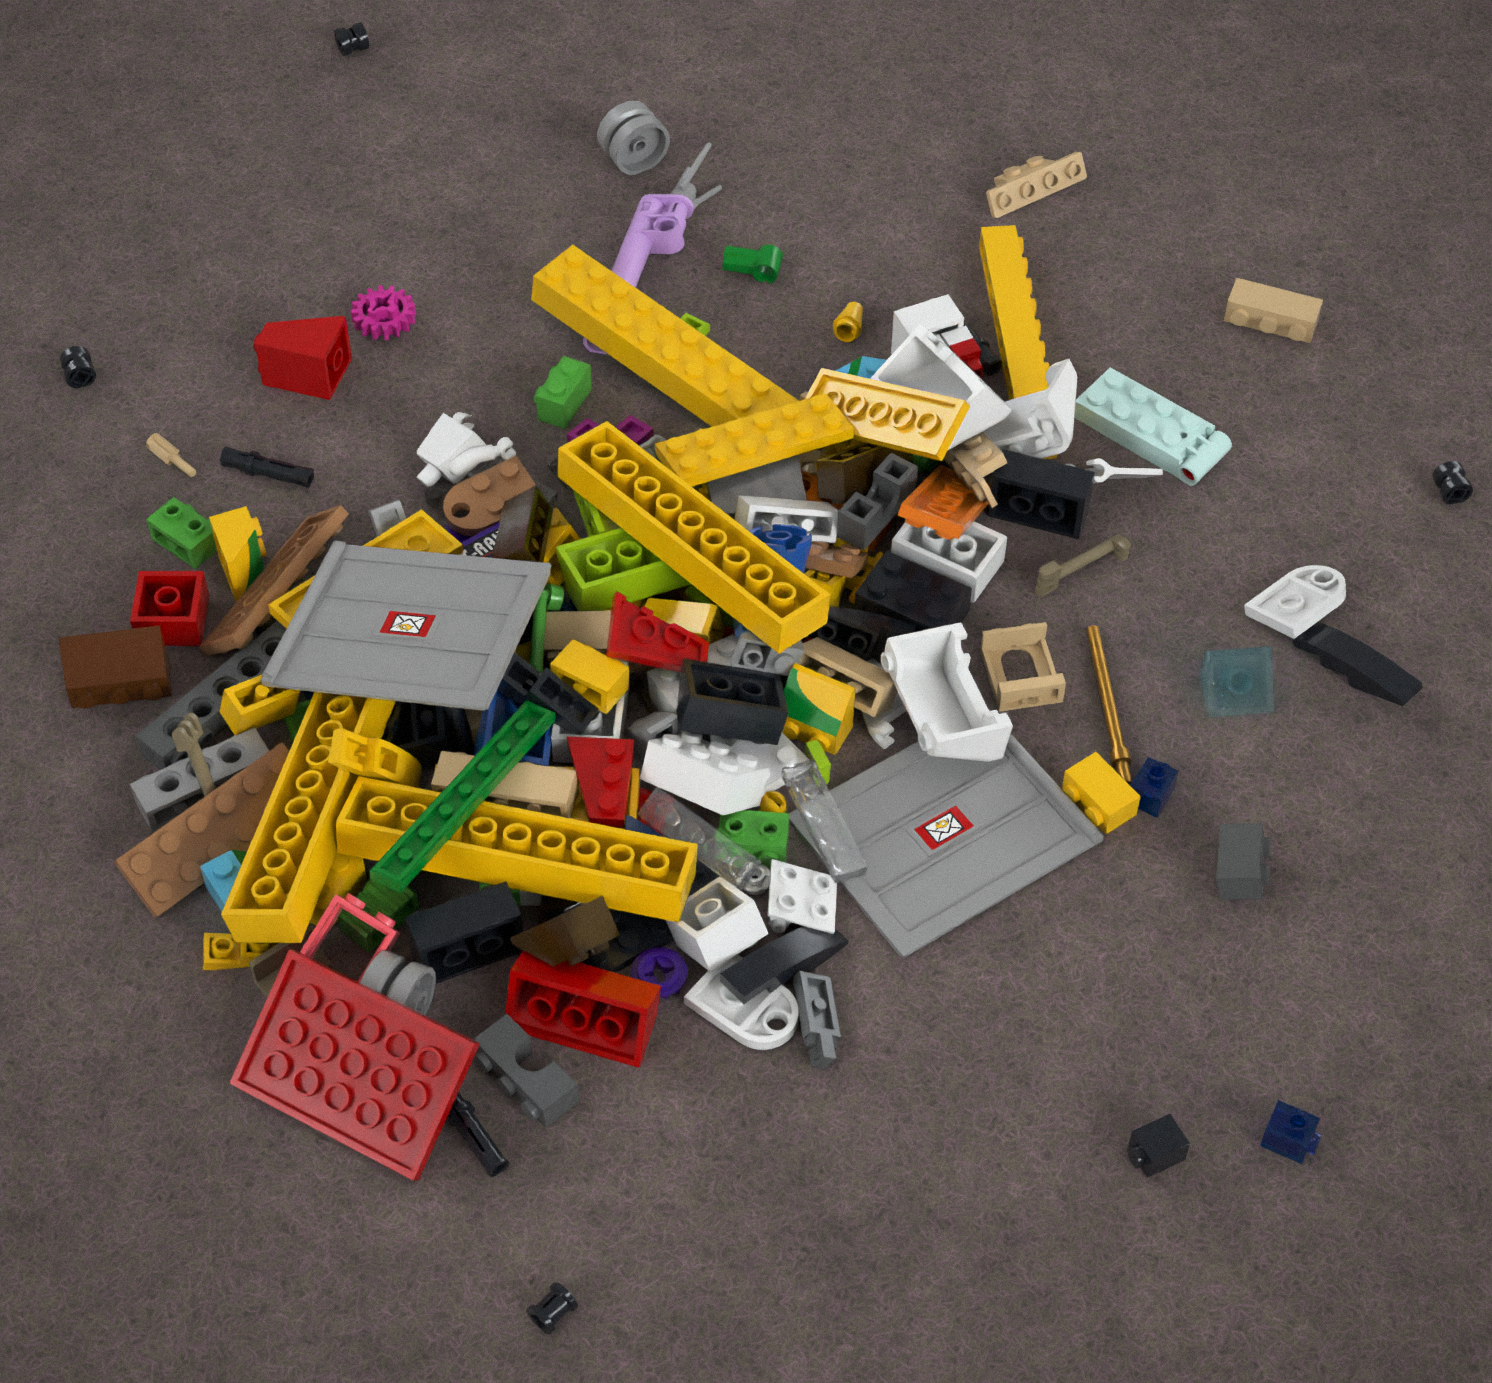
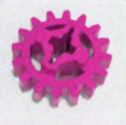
[351,285,416,341]

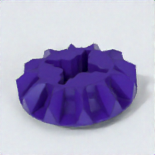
[630,948,687,1000]

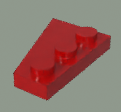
[606,591,709,673]
[566,736,635,828]

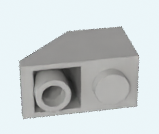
[730,631,804,676]

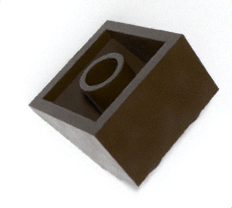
[510,896,620,966]

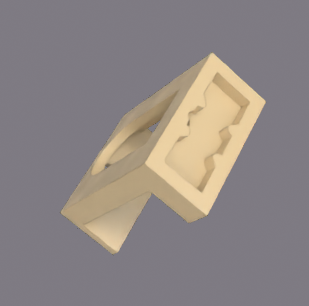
[980,622,1066,712]

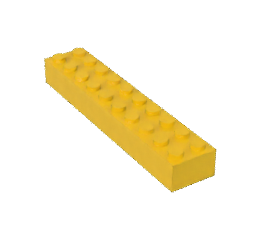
[531,245,799,427]
[558,421,830,654]
[221,692,395,943]
[336,776,698,923]

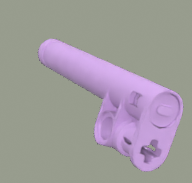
[583,194,694,355]

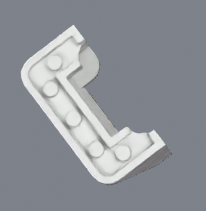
[871,323,1013,450]
[983,359,1077,473]
[881,622,1013,762]

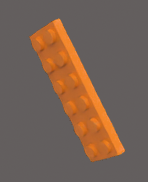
[898,465,992,540]

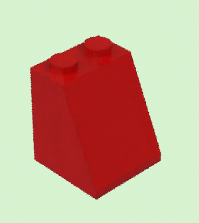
[253,316,352,400]

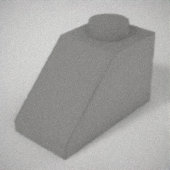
[627,712,679,762]

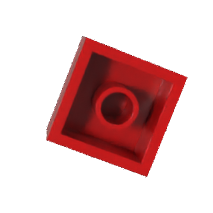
[130,571,210,646]

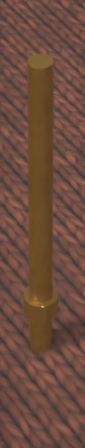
[1086,625,1133,787]

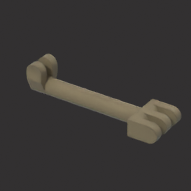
[1035,534,1131,596]
[172,713,216,797]

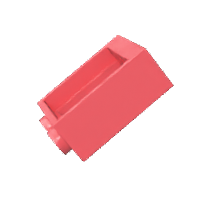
[300,893,401,983]

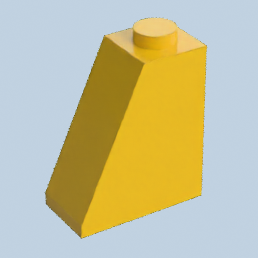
[641,598,725,644]

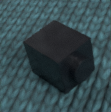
[1127,1114,1190,1178]

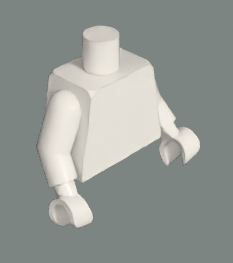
[416,412,516,489]

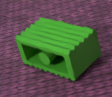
[338,879,420,953]

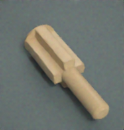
[146,433,196,477]

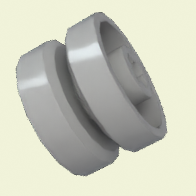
[597,101,670,175]
[360,950,436,1016]

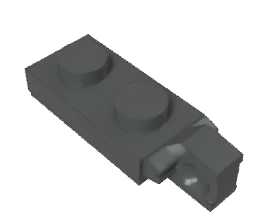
[793,971,841,1070]

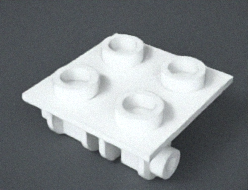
[767,859,837,934]

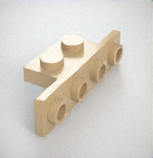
[986,152,1087,218]
[944,432,1008,508]

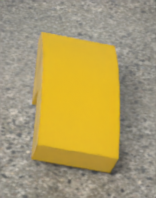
[203,933,277,970]

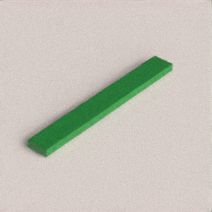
[370,700,555,893]

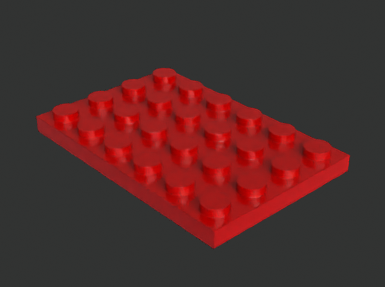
[229,950,480,1181]

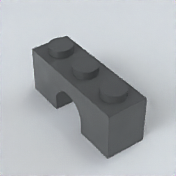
[837,453,918,551]
[473,1014,579,1128]

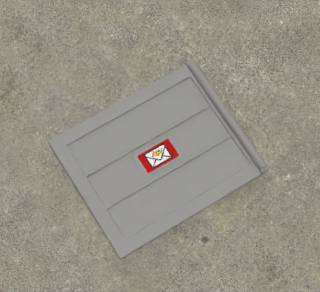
[260,540,552,711]
[788,709,1104,959]

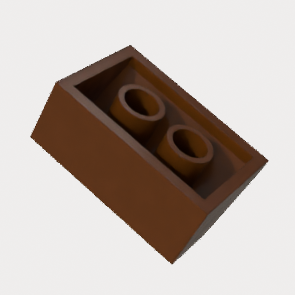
[59,626,172,709]

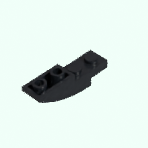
[808,607,916,659]

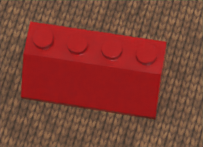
[505,950,661,1068]

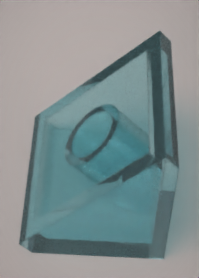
[1199,646,1274,717]

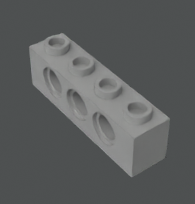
[130,727,269,831]

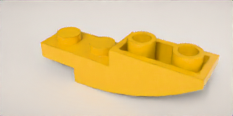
[328,729,422,788]

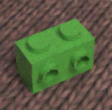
[534,356,592,429]
[146,497,217,569]
[717,810,790,868]

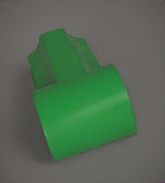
[722,245,783,283]

